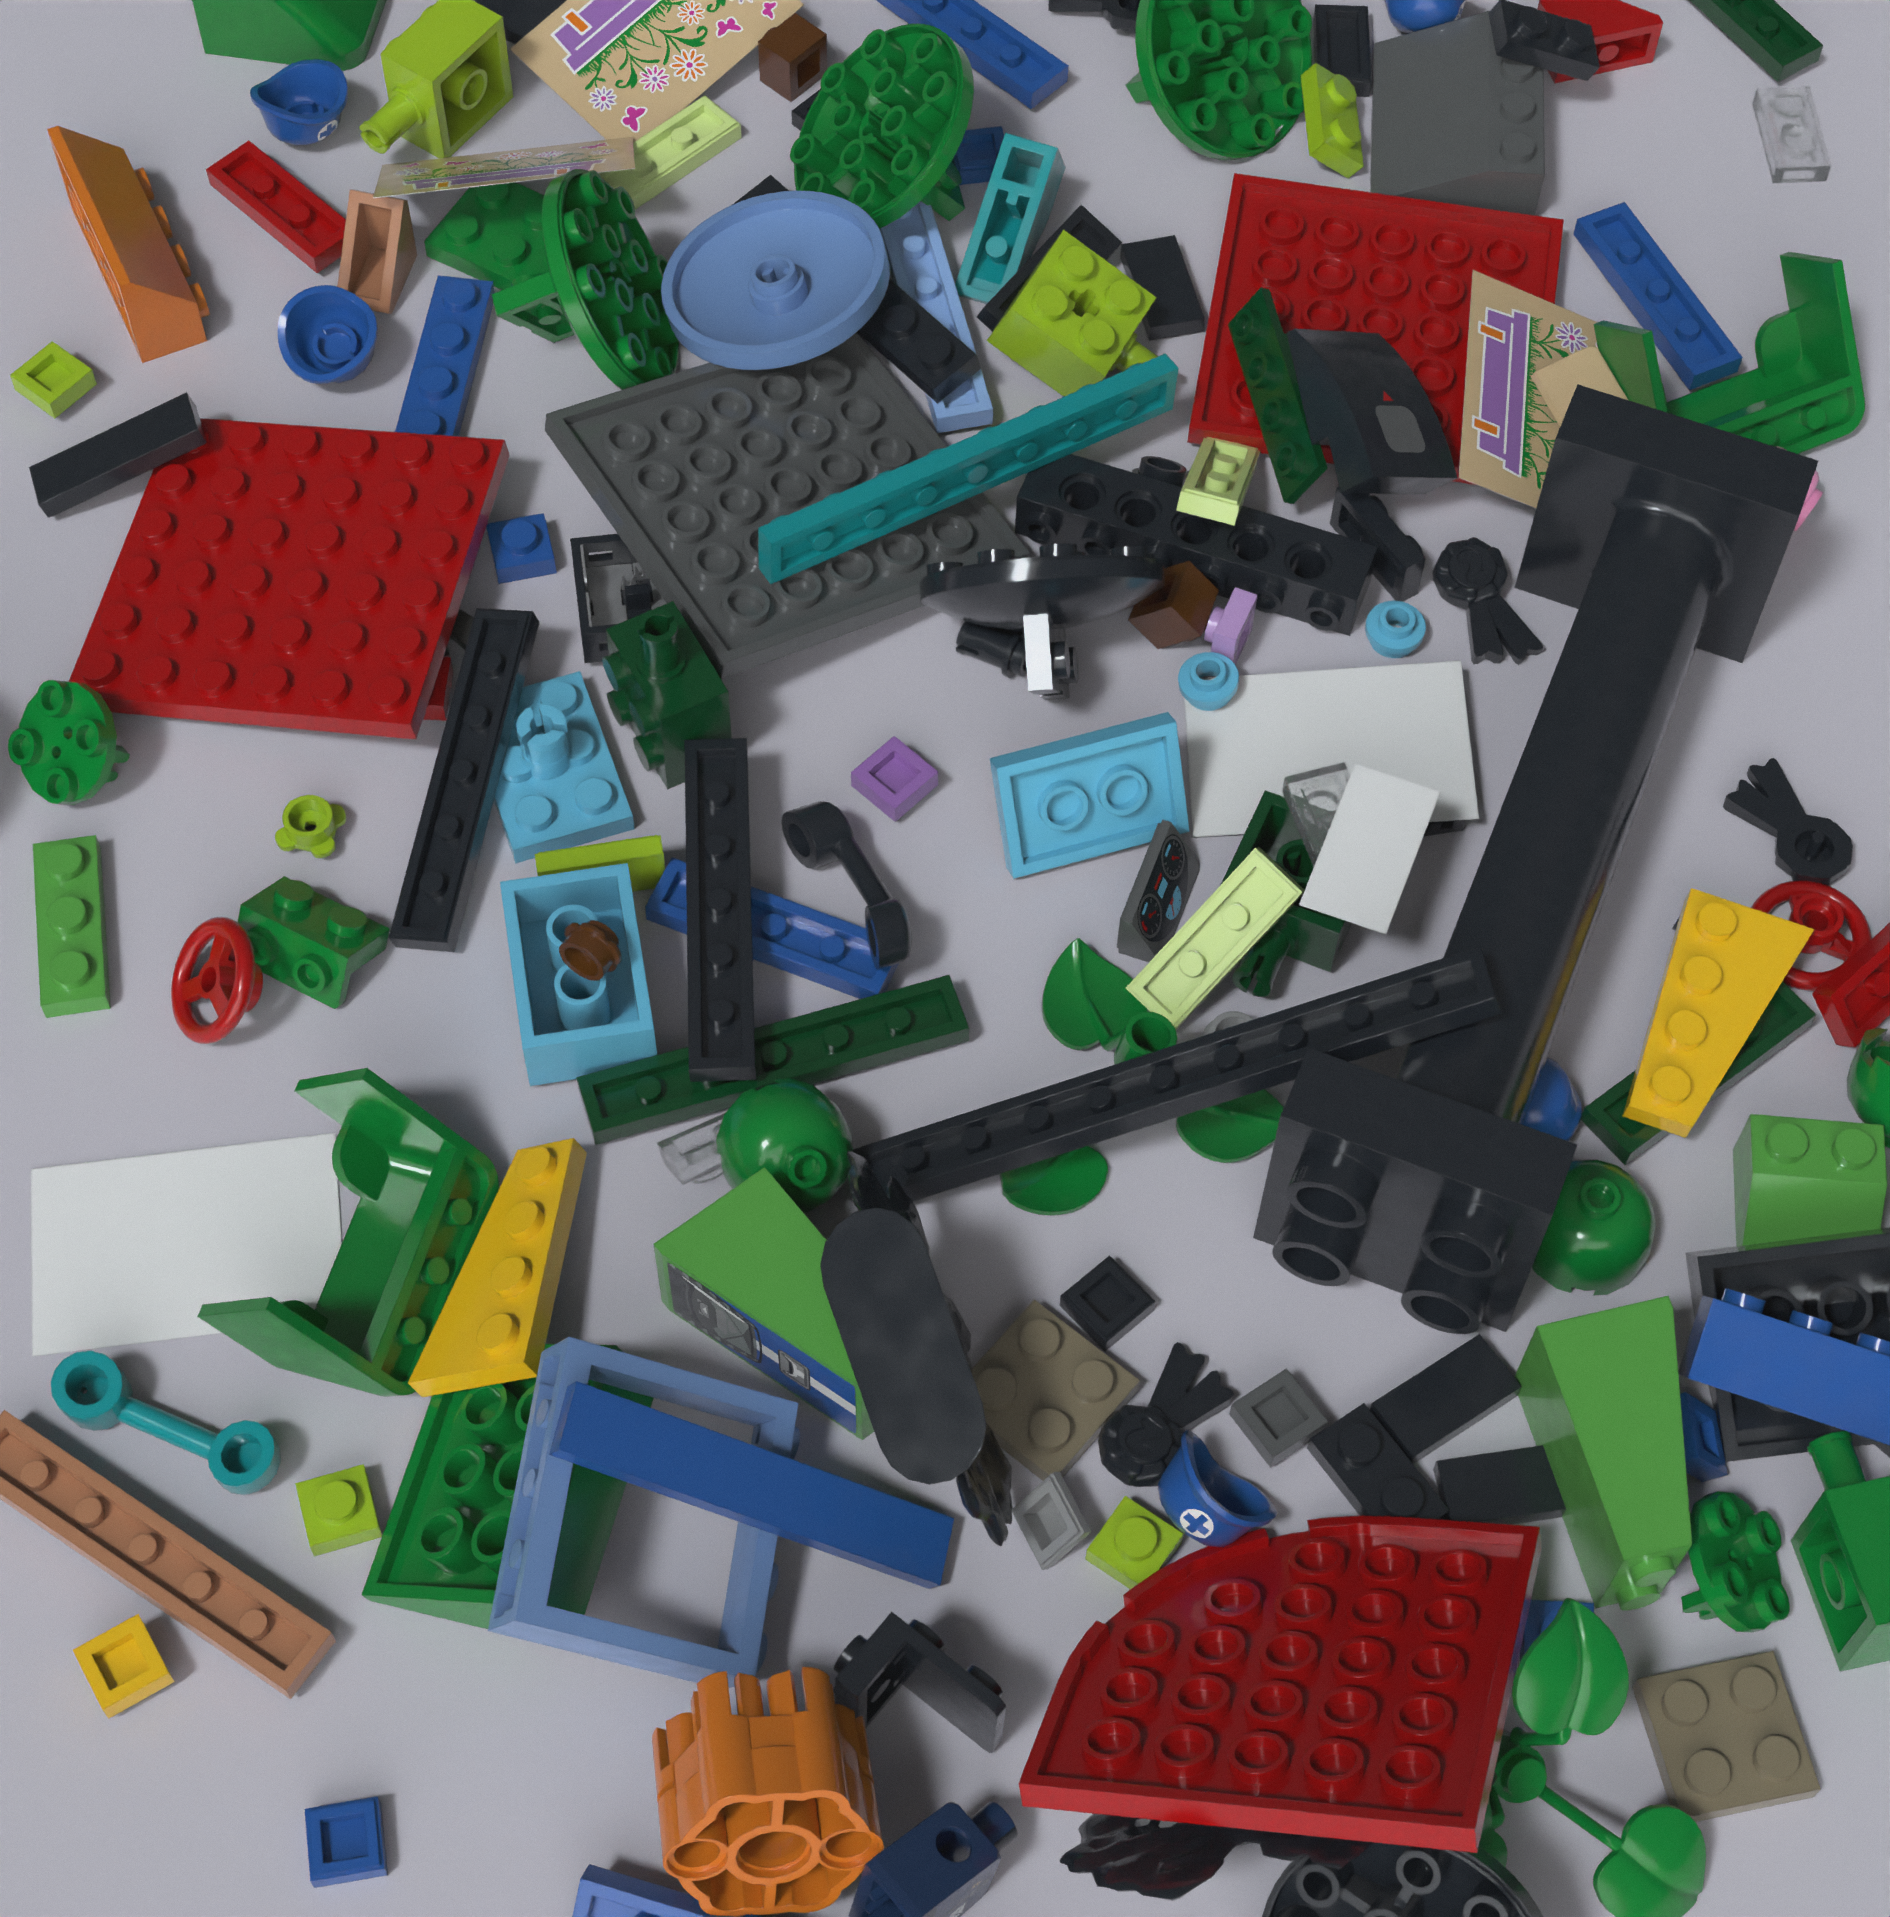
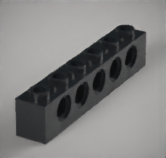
[1015,454,1378,636]

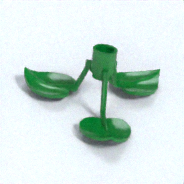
[999,938,1284,1216]
[1479,1598,1706,1917]

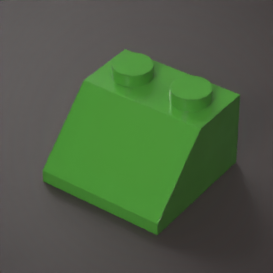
[1733,1114,1887,1246]

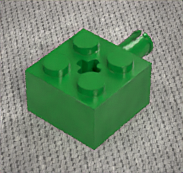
[1790,1431,1890,1672]

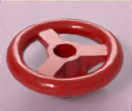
[1751,881,1872,991]
[171,917,263,1044]

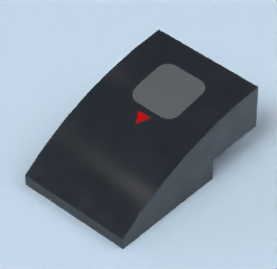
[1287,329,1457,494]

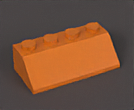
[47,126,210,363]

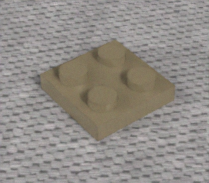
[972,1299,1140,1481]
[1632,1651,1821,1822]

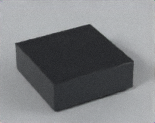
[1059,1255,1155,1351]

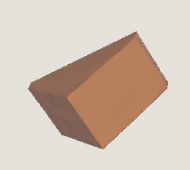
[337,189,417,314]

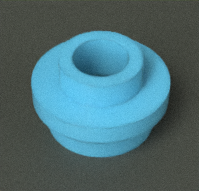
[1365,601,1426,658]
[1178,652,1239,711]

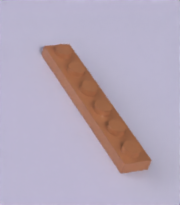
[0,1410,336,1699]

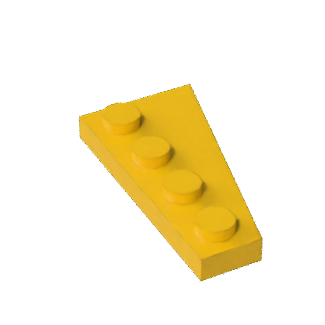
[1623,888,1814,1138]
[408,1138,587,1397]

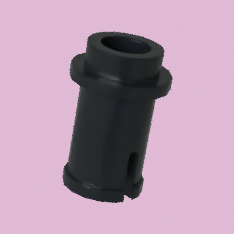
[956,621,1027,678]

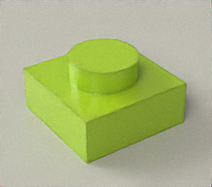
[10,341,97,419]
[295,1464,382,1557]
[1085,1496,1183,1589]

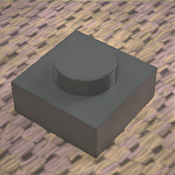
[1229,1368,1328,1468]

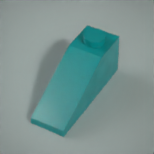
[955,133,1066,304]

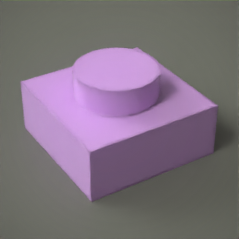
[1204,587,1258,665]

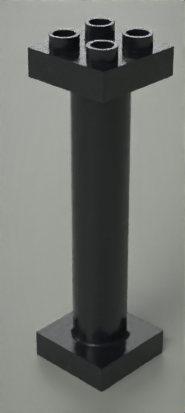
[1253,384,1818,1334]

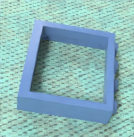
[488,1337,800,1688]

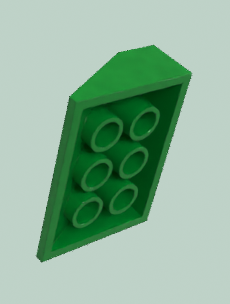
[361,1344,654,1629]

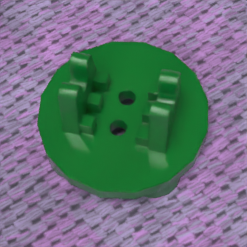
[8,680,130,805]
[1681,1491,1790,1633]

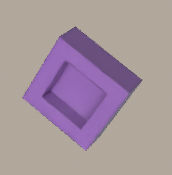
[851,736,938,822]

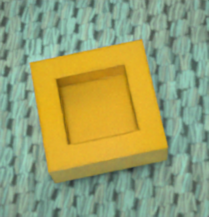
[73,1614,174,1719]

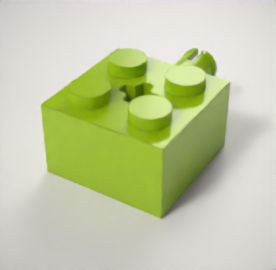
[359,0,514,158]
[986,230,1158,396]

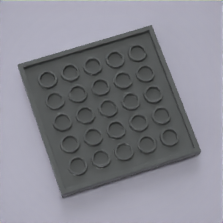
[545,332,1030,679]

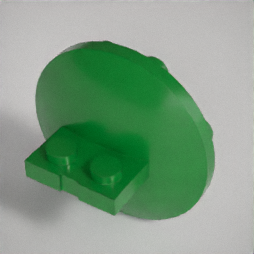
[1125,0,1312,160]
[790,24,974,229]
[492,169,679,390]

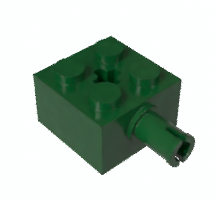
[602,601,732,789]
[1221,790,1352,997]

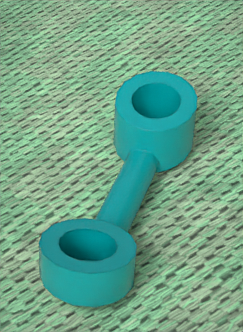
[51,1351,281,1495]

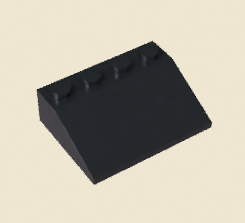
[1685,1227,1890,1462]

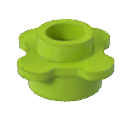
[275,795,346,858]

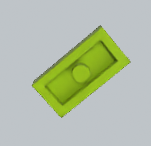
[1301,63,1364,179]

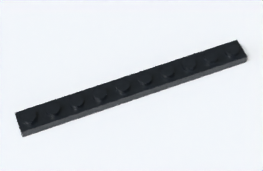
[853,946,1502,1208]

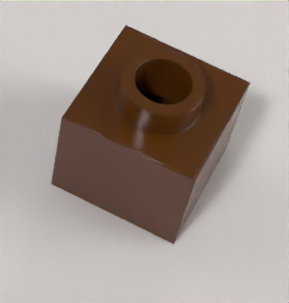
[758,13,828,102]
[1128,561,1219,649]

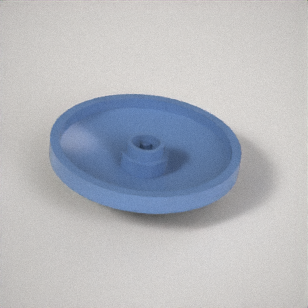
[661,190,890,370]

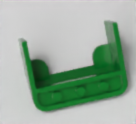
[192,0,387,71]
[1593,252,1865,454]
[197,1068,499,1397]

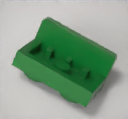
[238,876,390,1009]

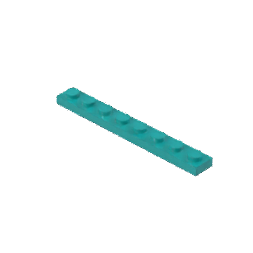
[758,353,1179,584]

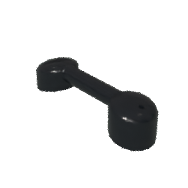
[781,801,912,970]

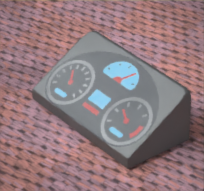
[1117,819,1199,962]

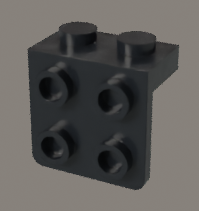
[833,1612,1007,1753]

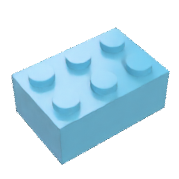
[500,863,657,1086]

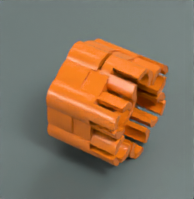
[652,1667,884,1917]

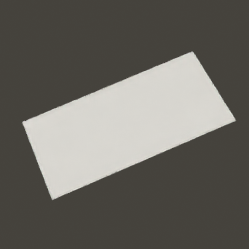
[1299,763,1441,935]

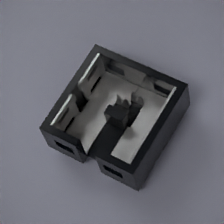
[570,534,667,663]

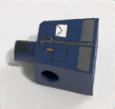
[848,1801,1018,1917]

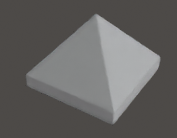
[1012,1472,1091,1570]

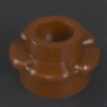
[559,920,622,981]

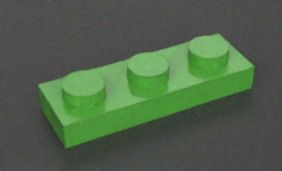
[33,835,111,1018]

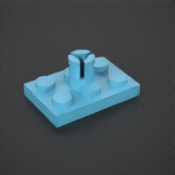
[494,671,635,864]
[989,712,1190,879]

